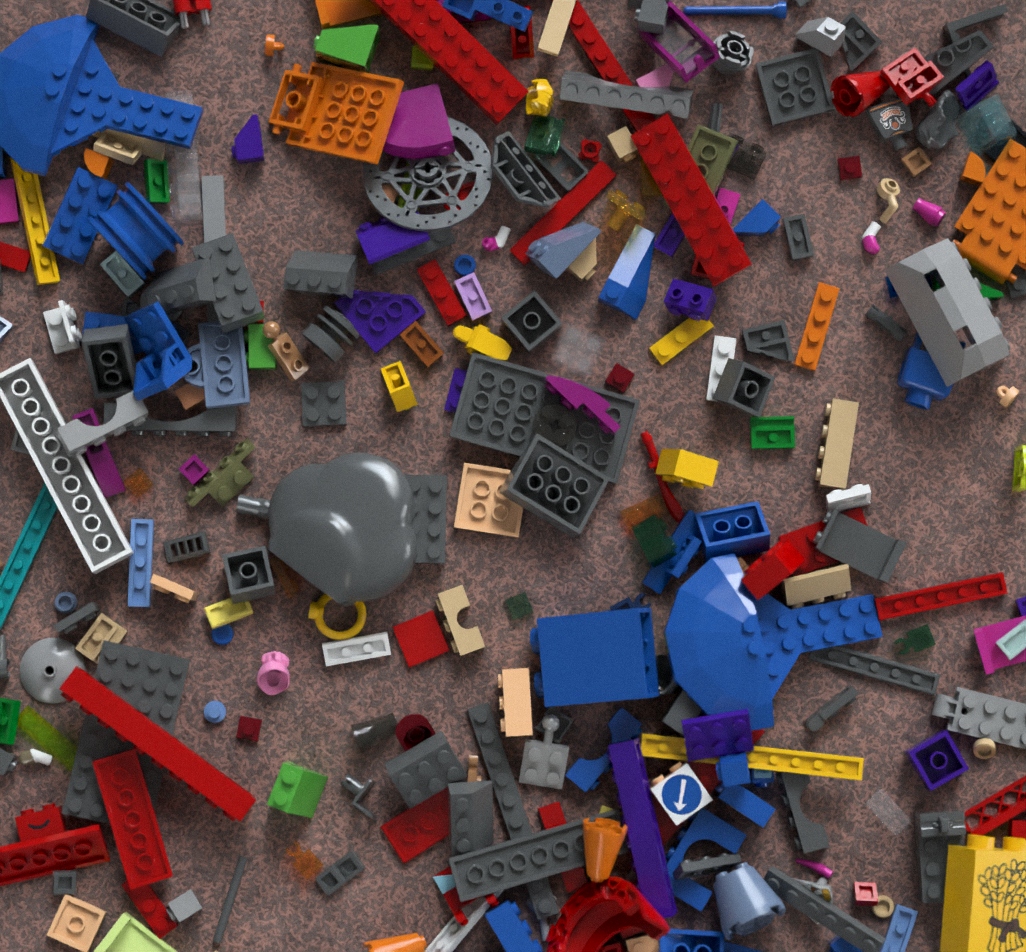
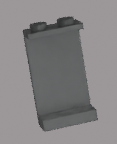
[813,508,907,583]

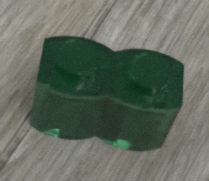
[632,514,677,568]

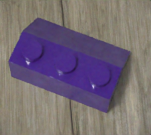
[355,207,430,264]

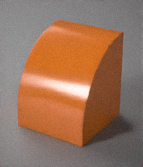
[84,148,114,180]
[959,151,986,186]

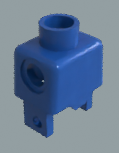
[897,332,966,410]

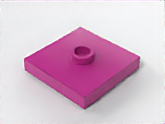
[0,178,19,224]

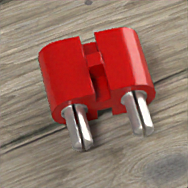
[172,0,212,29]

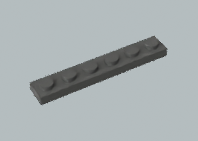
[764,866,886,952]

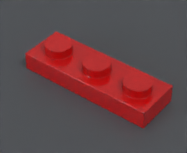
[416,259,467,326]
[121,881,178,939]

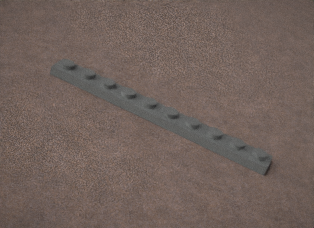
[467,702,559,920]

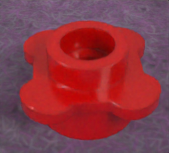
[578,139,602,162]

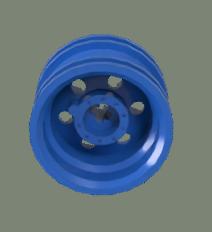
[87,182,184,280]

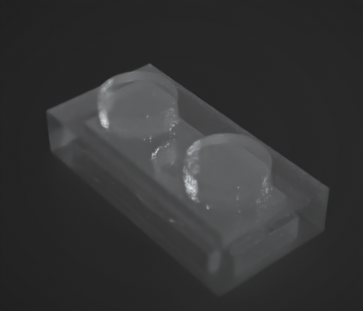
[865,788,911,836]

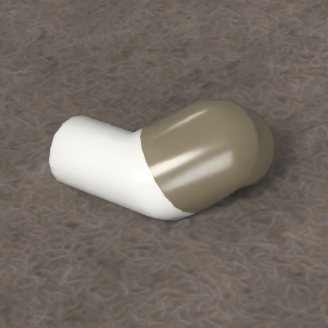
[19,749,52,766]

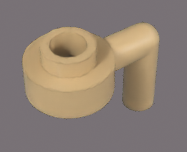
[877,178,900,223]

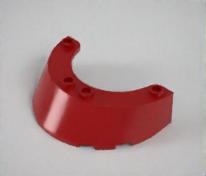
[546,877,670,952]

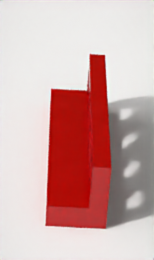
[965,775,1026,835]

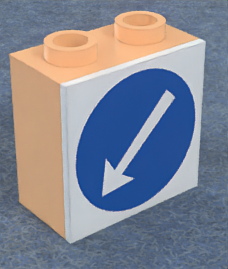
[650,762,713,826]

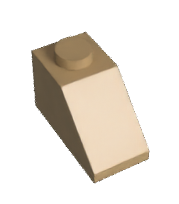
[566,238,597,282]

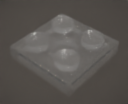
[549,322,607,379]

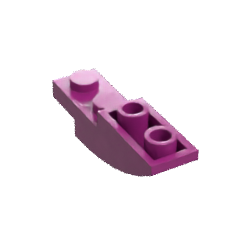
[543,375,621,434]
[72,408,126,498]

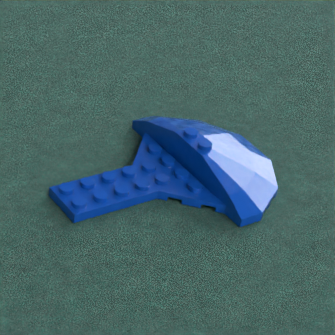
[0,15,203,176]
[663,553,883,731]

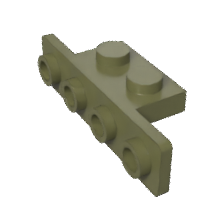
[185,438,256,507]

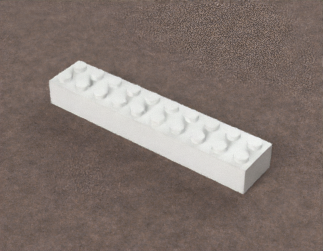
[0,358,134,574]

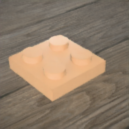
[150,574,199,603]
[47,894,107,952]

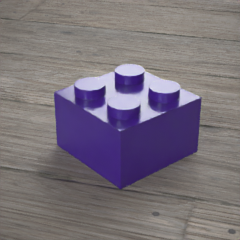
[904,730,969,791]

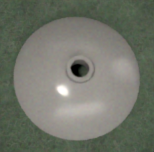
[20,638,86,703]

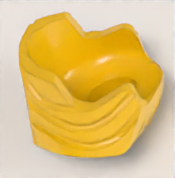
[526,79,554,116]

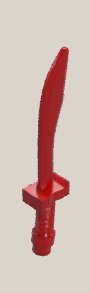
[640,430,684,523]

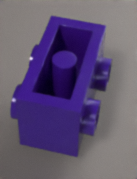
[664,279,717,321]

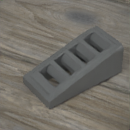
[163,531,211,563]

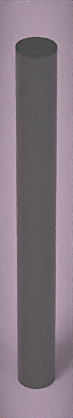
[213,855,248,943]

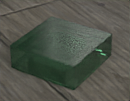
[505,592,533,621]

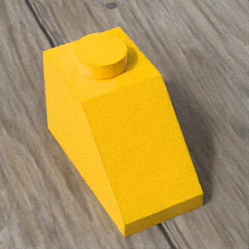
[380,361,418,413]

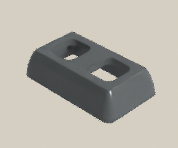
[536,138,588,190]

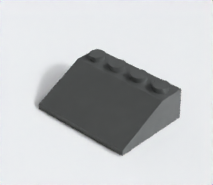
[499,433,610,537]

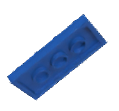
[42,167,118,264]

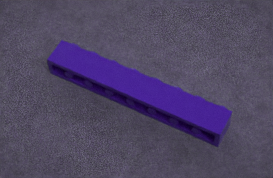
[607,738,678,918]

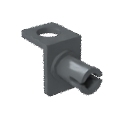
[341,773,377,819]

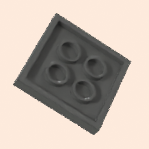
[755,48,835,127]

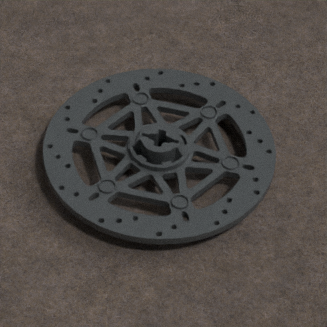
[363,117,493,232]

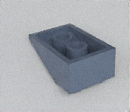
[525,222,601,279]

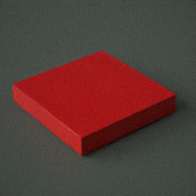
[393,610,450,668]

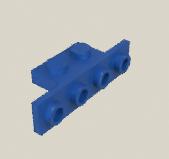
[642,510,702,594]

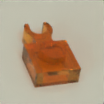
[286,841,324,880]

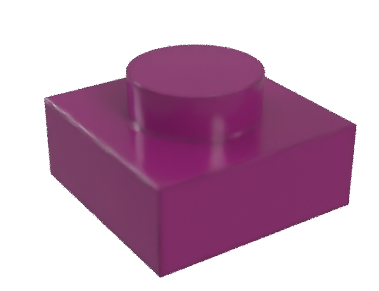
[179,454,210,486]

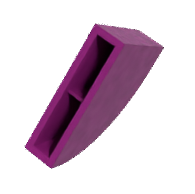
[383,83,455,159]

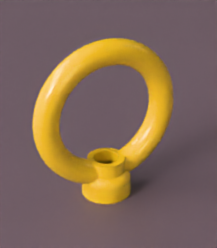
[308,593,366,640]

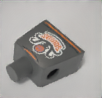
[865,98,913,151]

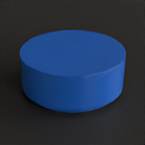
[454,254,476,277]
[211,624,234,645]

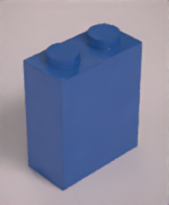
[714,780,775,827]

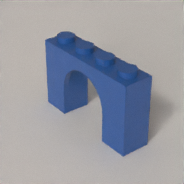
[665,808,747,911]

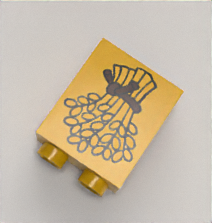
[940,834,1026,952]

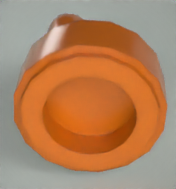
[265,34,285,56]

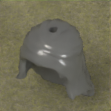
[915,90,960,150]

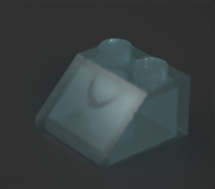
[957,94,1017,156]

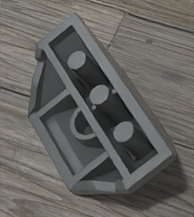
[490,131,561,208]

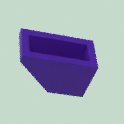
[231,114,265,164]

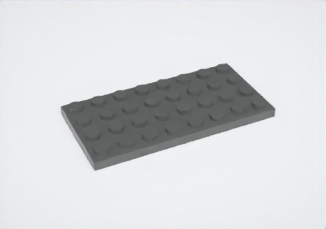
[449,352,640,484]
[62,640,190,824]

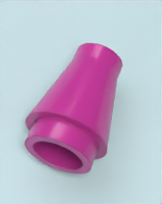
[912,198,946,227]

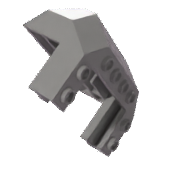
[885,238,1011,387]

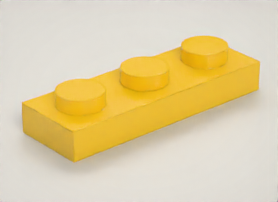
[649,318,714,365]

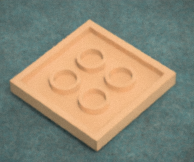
[454,463,523,538]

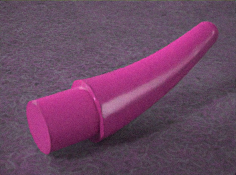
[795,859,834,879]

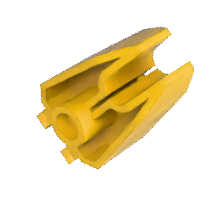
[452,324,512,361]

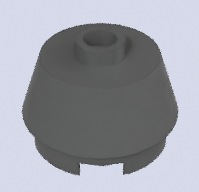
[712,31,754,75]

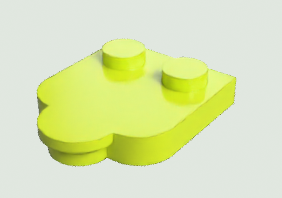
[1012,445,1026,492]

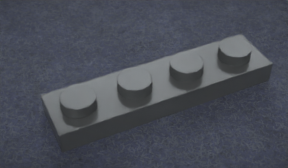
[371,228,456,276]

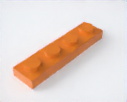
[794,282,840,371]

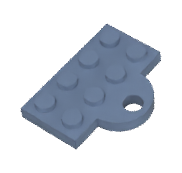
[183,321,251,409]

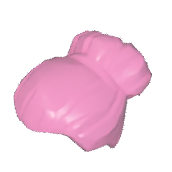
[257,651,290,695]

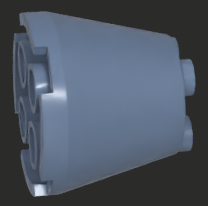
[713,862,786,940]

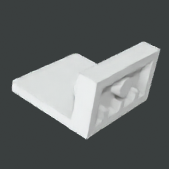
[43,300,83,354]

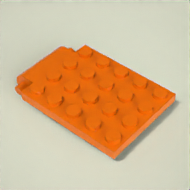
[268,62,404,165]
[953,139,1026,285]

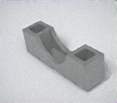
[56,391,149,457]

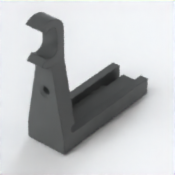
[943,4,1008,78]

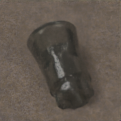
[350,713,398,753]

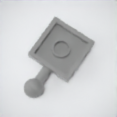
[519,714,569,789]

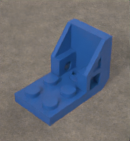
[124,301,192,401]

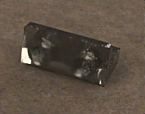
[727,134,767,180]

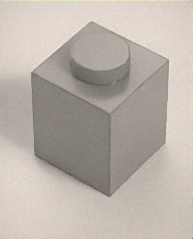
[166,889,202,923]

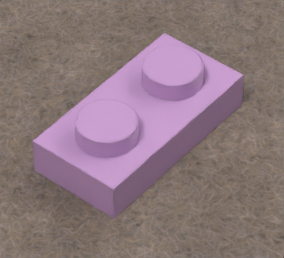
[454,272,492,321]

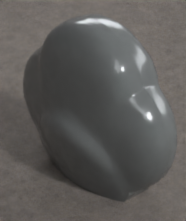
[268,452,417,607]

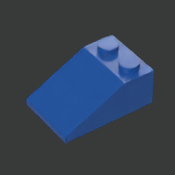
[659,929,724,952]

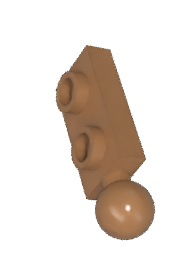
[262,321,309,381]

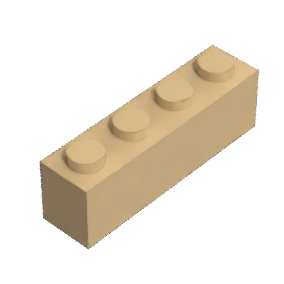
[815,398,859,490]

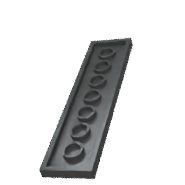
[448,808,631,902]

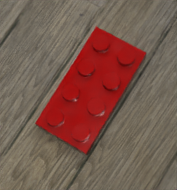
[778,507,868,577]

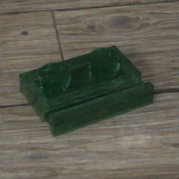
[524,115,566,157]

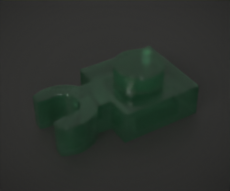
[893,624,936,655]

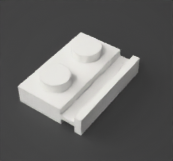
[826,484,871,512]

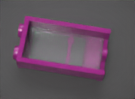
[637,1,720,83]

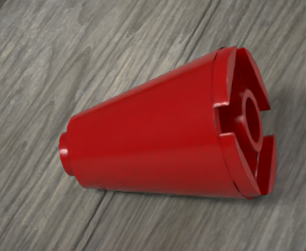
[830,71,890,118]

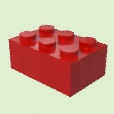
[741,540,805,600]

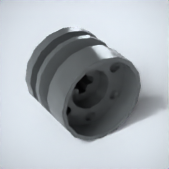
[302,306,360,363]

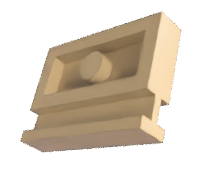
[75,612,127,664]

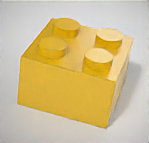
[655,449,719,489]

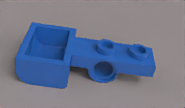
[442,0,534,32]

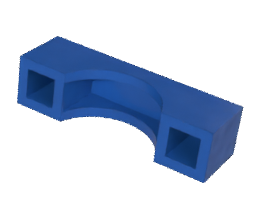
[565,707,642,792]

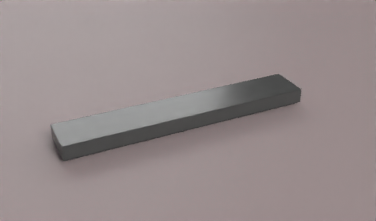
[807,646,940,696]

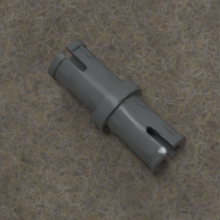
[865,304,908,341]

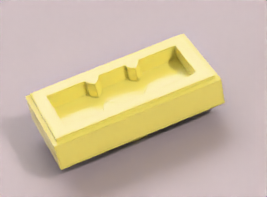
[204,598,253,630]

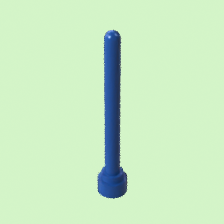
[683,1,787,19]

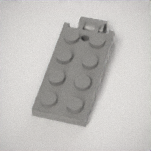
[932,687,1026,749]

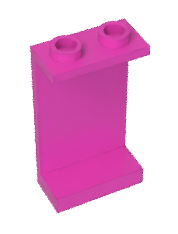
[973,615,1026,675]

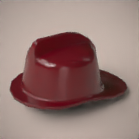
[395,714,436,751]

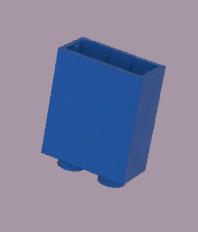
[530,608,660,707]

